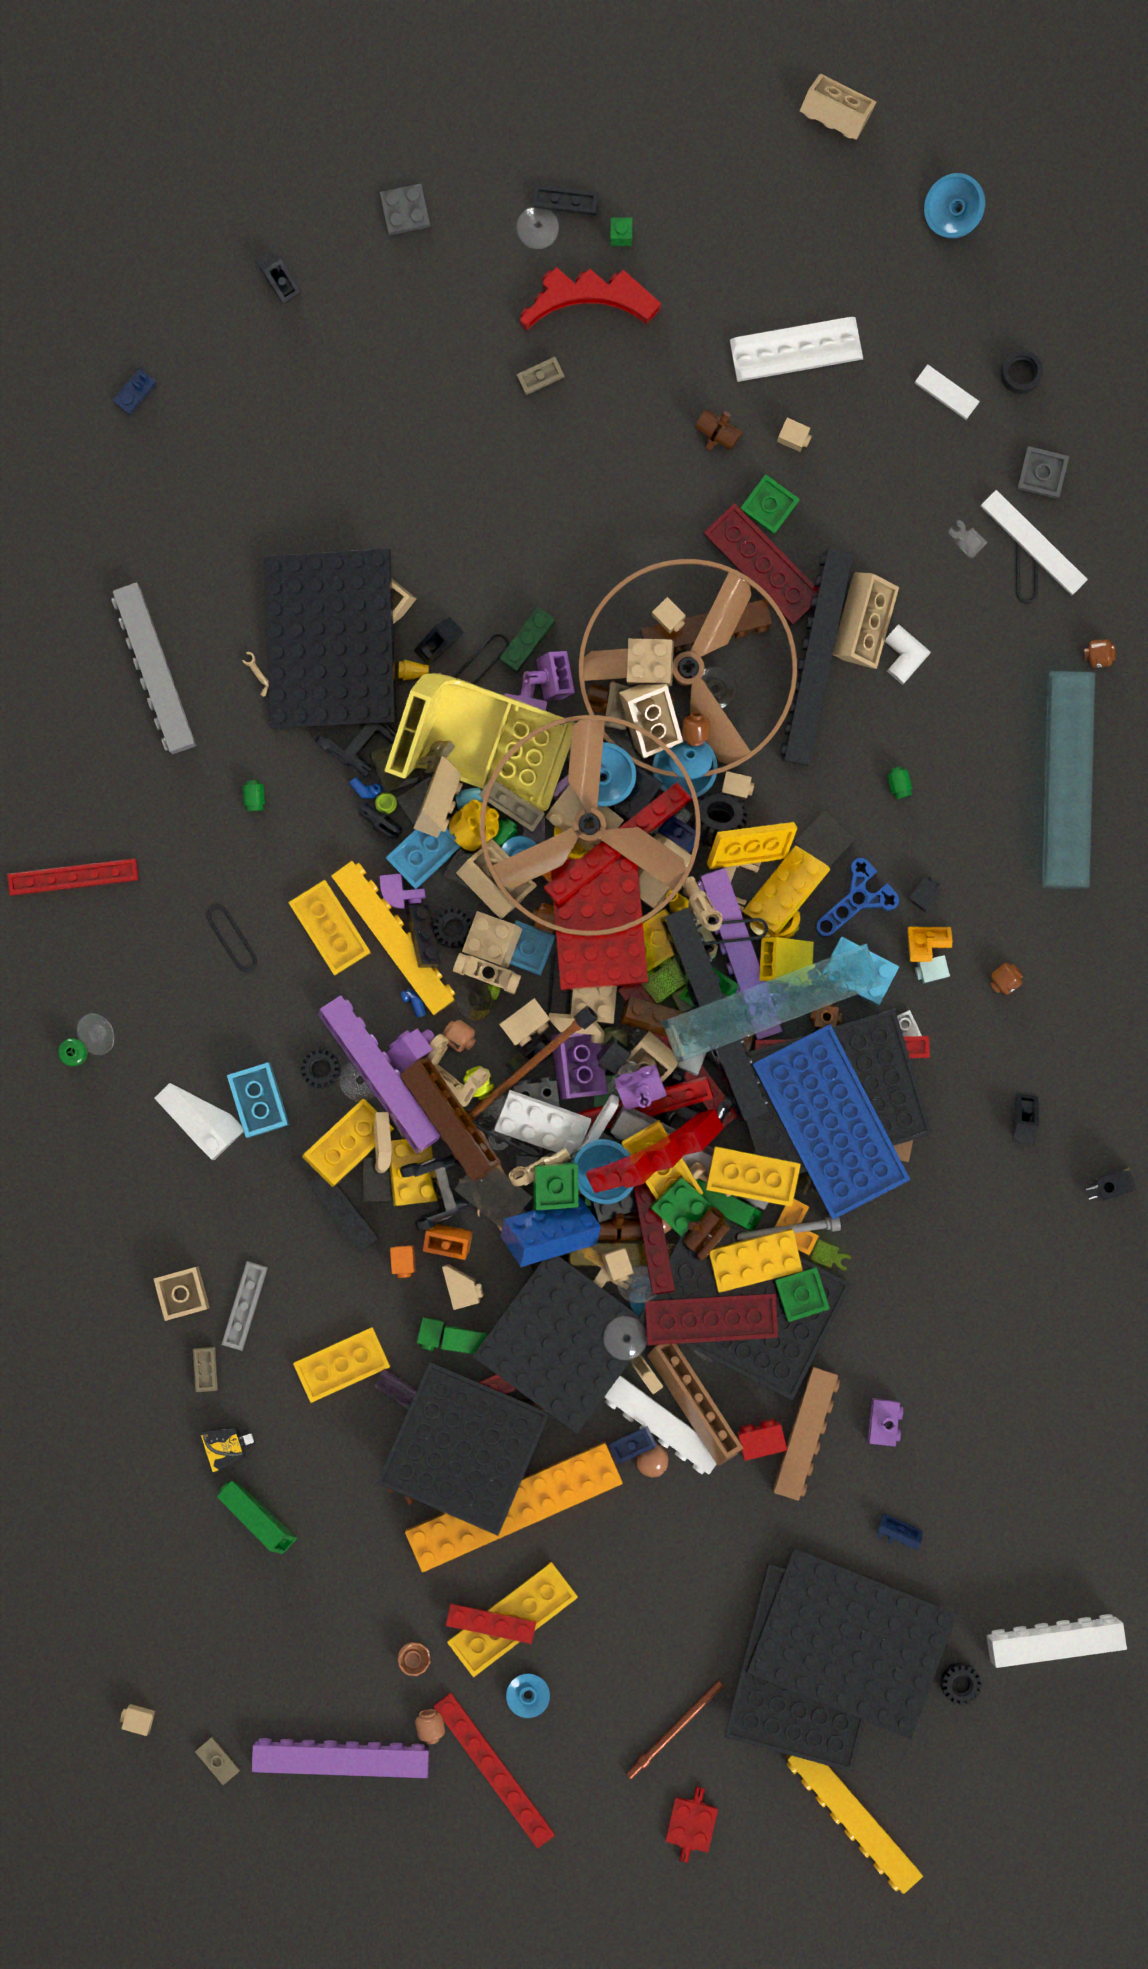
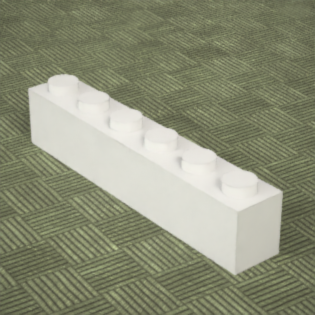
[604,1375,716,1474]

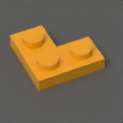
[907,927,953,962]
[774,1199,819,1255]

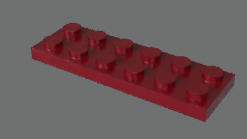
[703,503,817,626]
[645,1294,778,1345]

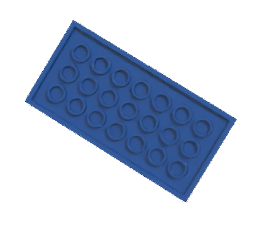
[752,1024,910,1220]

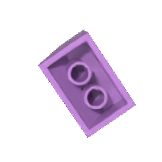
[551,1033,608,1100]

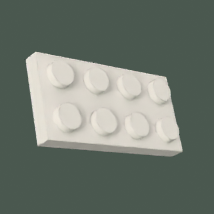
[494,1090,591,1158]

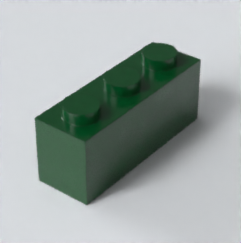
[500,607,555,674]

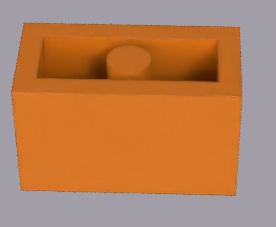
[423,1223,473,1260]
[390,1245,416,1278]

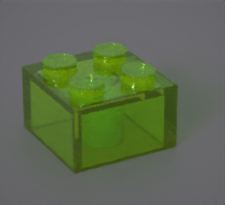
[641,957,685,1005]

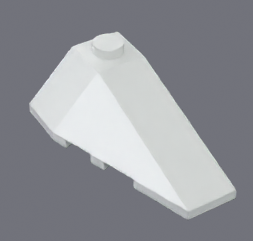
[155,1083,244,1160]

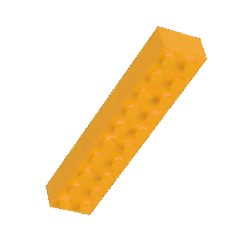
[405,1441,623,1573]

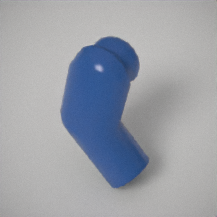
[349,777,381,799]
[401,988,426,1017]

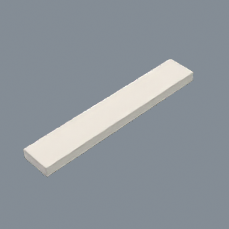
[980,490,1088,596]

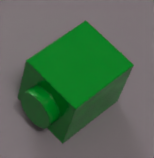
[610,218,632,246]
[417,1316,445,1351]

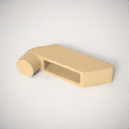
[548,1013,605,1043]
[374,1112,392,1173]
[630,1351,663,1394]

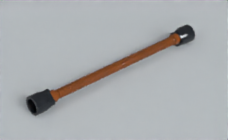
[467,1005,598,1121]

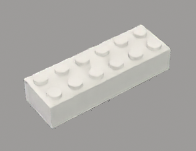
[986,1614,1127,1668]

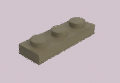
[479,778,545,832]

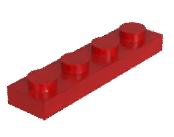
[446,1603,536,1644]

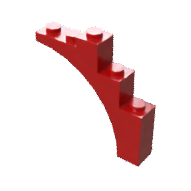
[520,267,661,331]
[586,1109,724,1193]

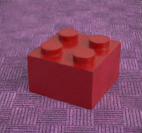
[736,1419,787,1461]

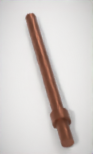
[626,1680,724,1780]

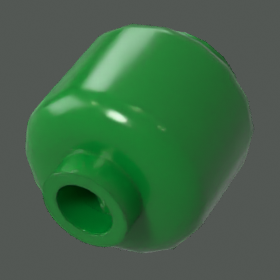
[58,1038,88,1067]

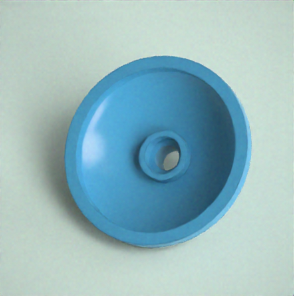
[924,173,985,238]
[653,735,718,799]
[598,742,636,807]
[573,1139,634,1204]

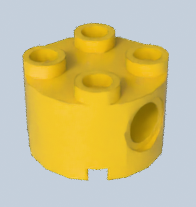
[449,799,499,851]

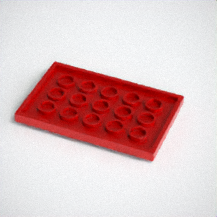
[551,855,648,991]

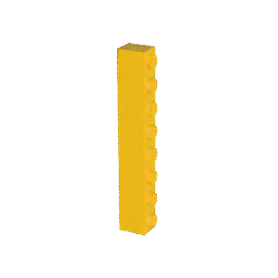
[332,861,455,1016]
[786,1754,923,1894]

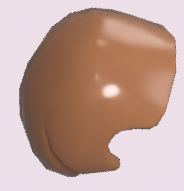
[636,1443,669,1478]
[397,1642,431,1676]

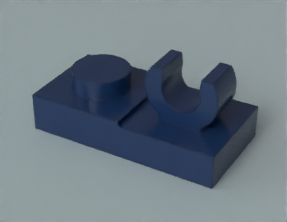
[112,368,157,415]
[658,815,702,853]
[609,1426,657,1464]
[877,1513,923,1550]

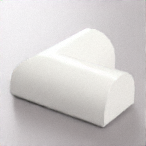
[885,624,931,685]

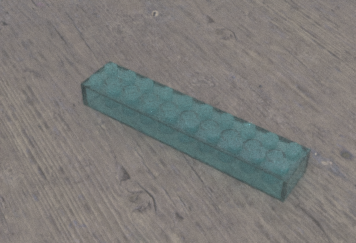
[1042,671,1095,889]
[662,944,882,1063]

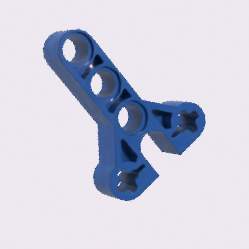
[815,858,899,937]

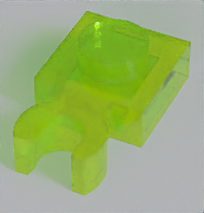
[810,1239,851,1270]

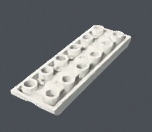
[730,317,863,382]

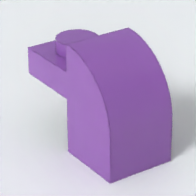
[380,874,426,910]

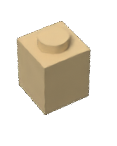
[777,418,812,452]
[652,597,686,634]
[722,771,754,800]
[601,1247,634,1283]
[120,1704,156,1736]

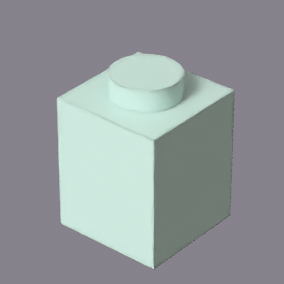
[915,955,950,984]

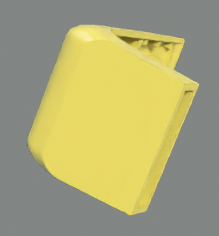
[385,673,575,811]

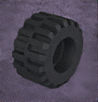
[691,792,747,849]

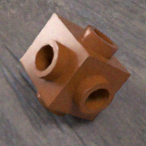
[810,1002,842,1030]

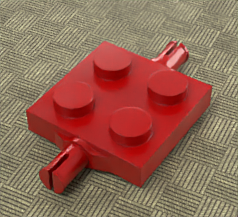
[665,1786,718,1863]

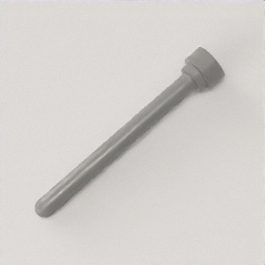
[737,1215,841,1241]

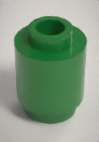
[887,766,913,799]
[242,780,265,811]
[491,818,518,847]

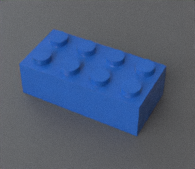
[501,1197,601,1267]

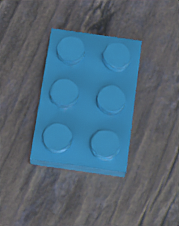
[386,828,461,889]

